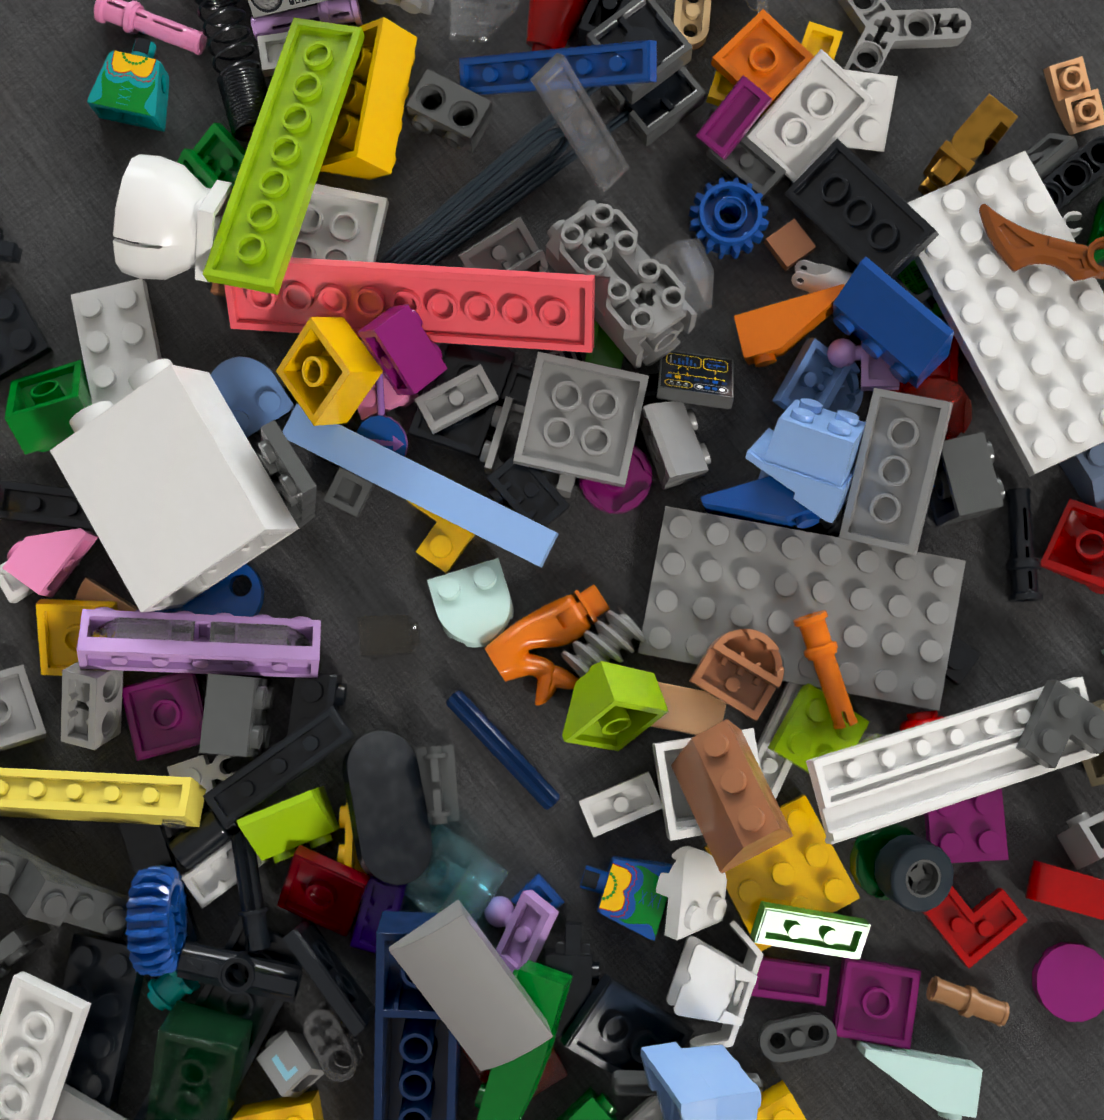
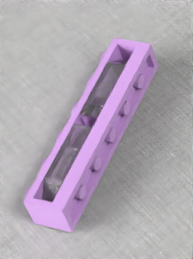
[77,607,321,678]

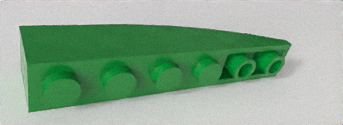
[475,960,573,1120]

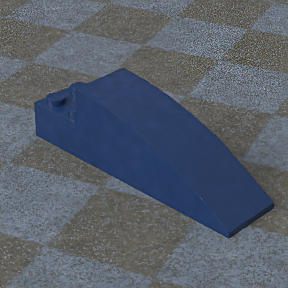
[374,911,461,1120]

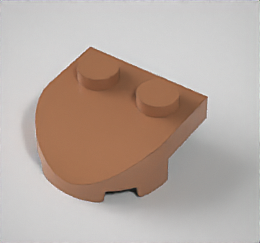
[689,629,784,721]

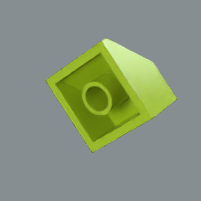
[562,661,669,751]
[237,786,339,863]

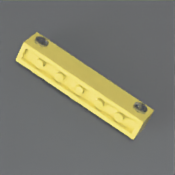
[0,768,206,828]

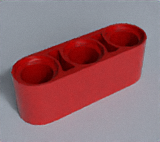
[1025,860,1104,920]

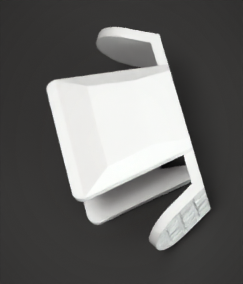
[666,920,764,1048]

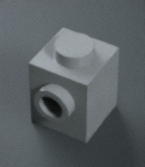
[1057,811,1104,870]

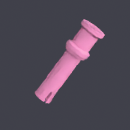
[94,0,207,55]

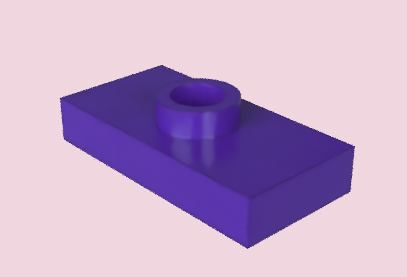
[350,875,408,953]

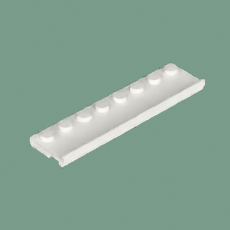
[806,677,1103,845]

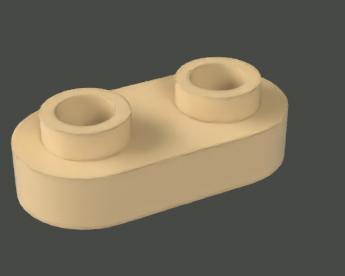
[673,0,711,50]

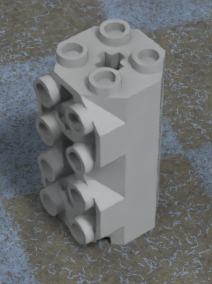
[545,200,697,368]

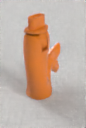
[484,584,610,706]

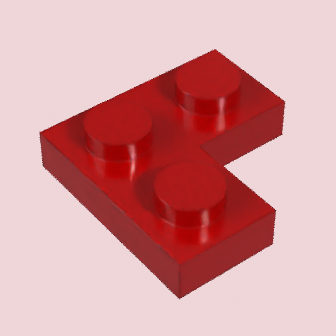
[922,886,1028,968]

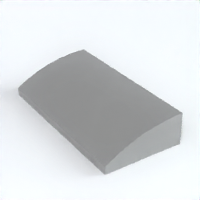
[389,899,553,1071]

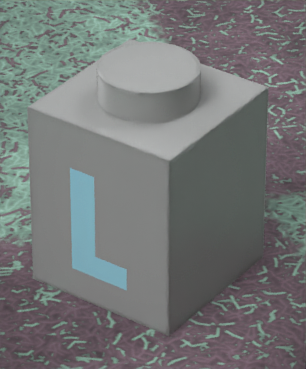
[256,1031,327,1098]

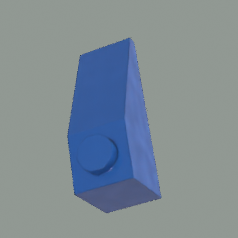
[701,476,821,528]

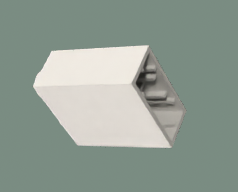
[50,359,299,613]

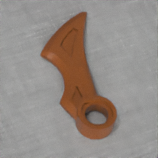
[979,204,1104,281]

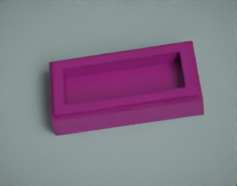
[696,75,772,160]
[751,956,830,1006]

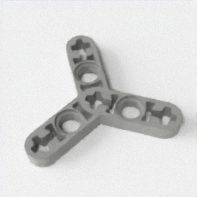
[837,0,971,74]

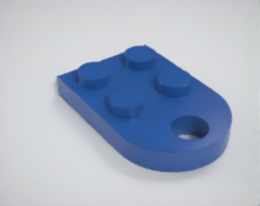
[154,563,264,617]

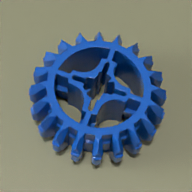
[125,865,188,976]

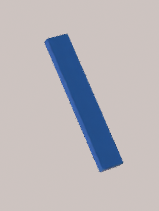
[459,40,657,96]

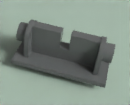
[416,744,460,825]

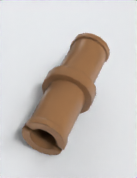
[926,976,1010,1027]

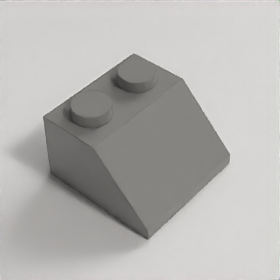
[639,401,711,490]

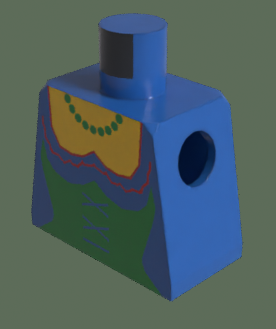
[579,856,673,941]

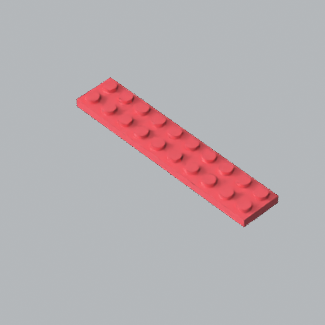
[224,257,595,353]

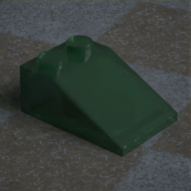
[146,1000,253,1120]

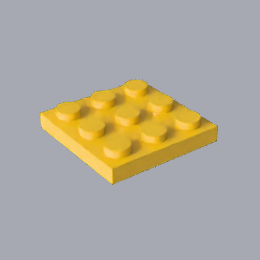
[704,794,860,952]

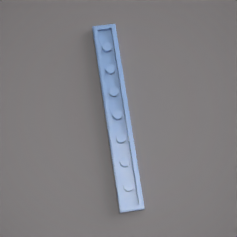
[282,403,559,568]

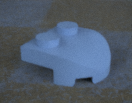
[772,338,863,414]
[210,356,295,437]

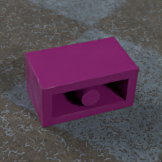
[358,304,448,395]

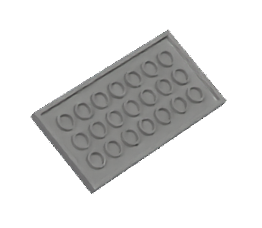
[638,506,966,711]

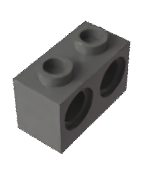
[406,68,493,153]

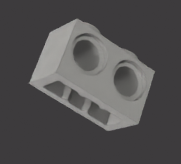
[61,661,123,750]

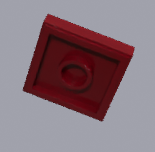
[277,845,371,937]

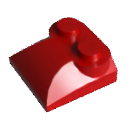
[1041,499,1104,594]

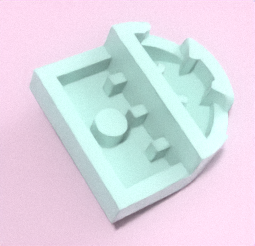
[427,558,514,647]

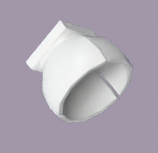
[113,154,232,282]

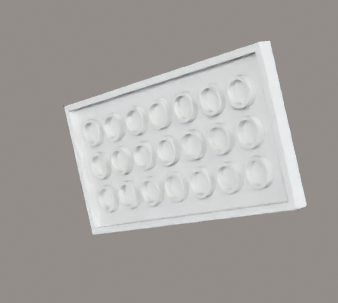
[907,151,1104,477]

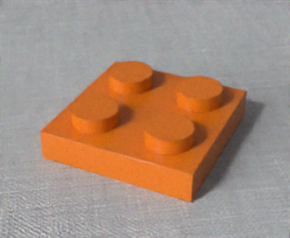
[711,9,814,111]

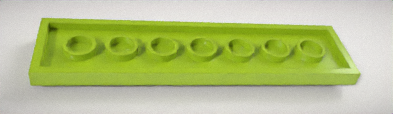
[203,17,365,295]

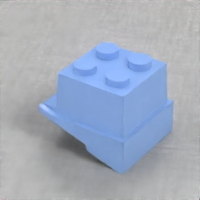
[745,398,866,523]
[641,1042,761,1120]

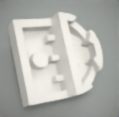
[656,846,727,940]

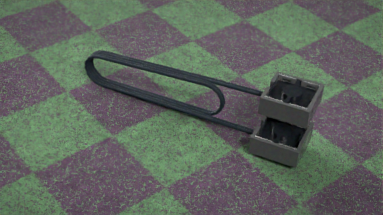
[377,0,705,266]

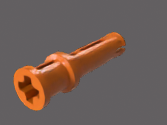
[793,610,858,729]

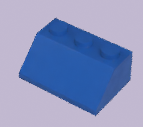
[833,257,954,388]

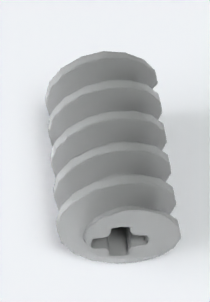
[561,607,646,678]

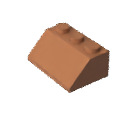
[671,719,793,873]

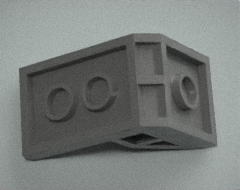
[256,420,316,531]

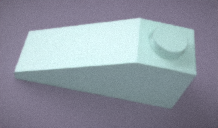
[856,1040,983,1120]

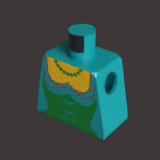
[87,38,169,132]

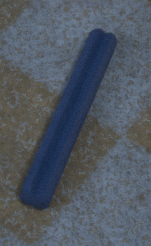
[446,690,560,810]

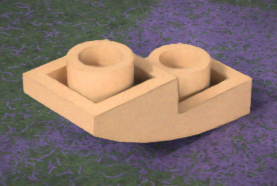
[1043,56,1104,135]

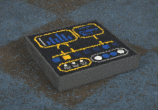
[656,351,734,409]

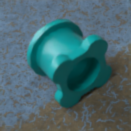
[147,970,200,1011]

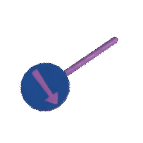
[357,360,408,457]

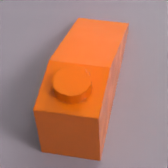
[734,284,844,367]

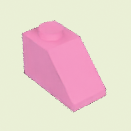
[2,528,98,598]

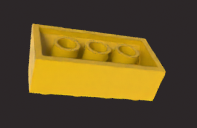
[320,17,417,180]

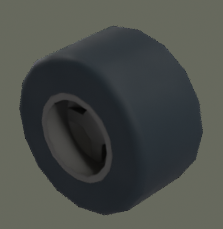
[874,835,954,912]

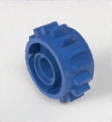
[688,177,769,259]

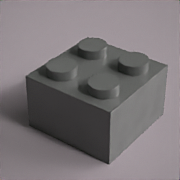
[930,432,1005,527]
[199,673,275,757]

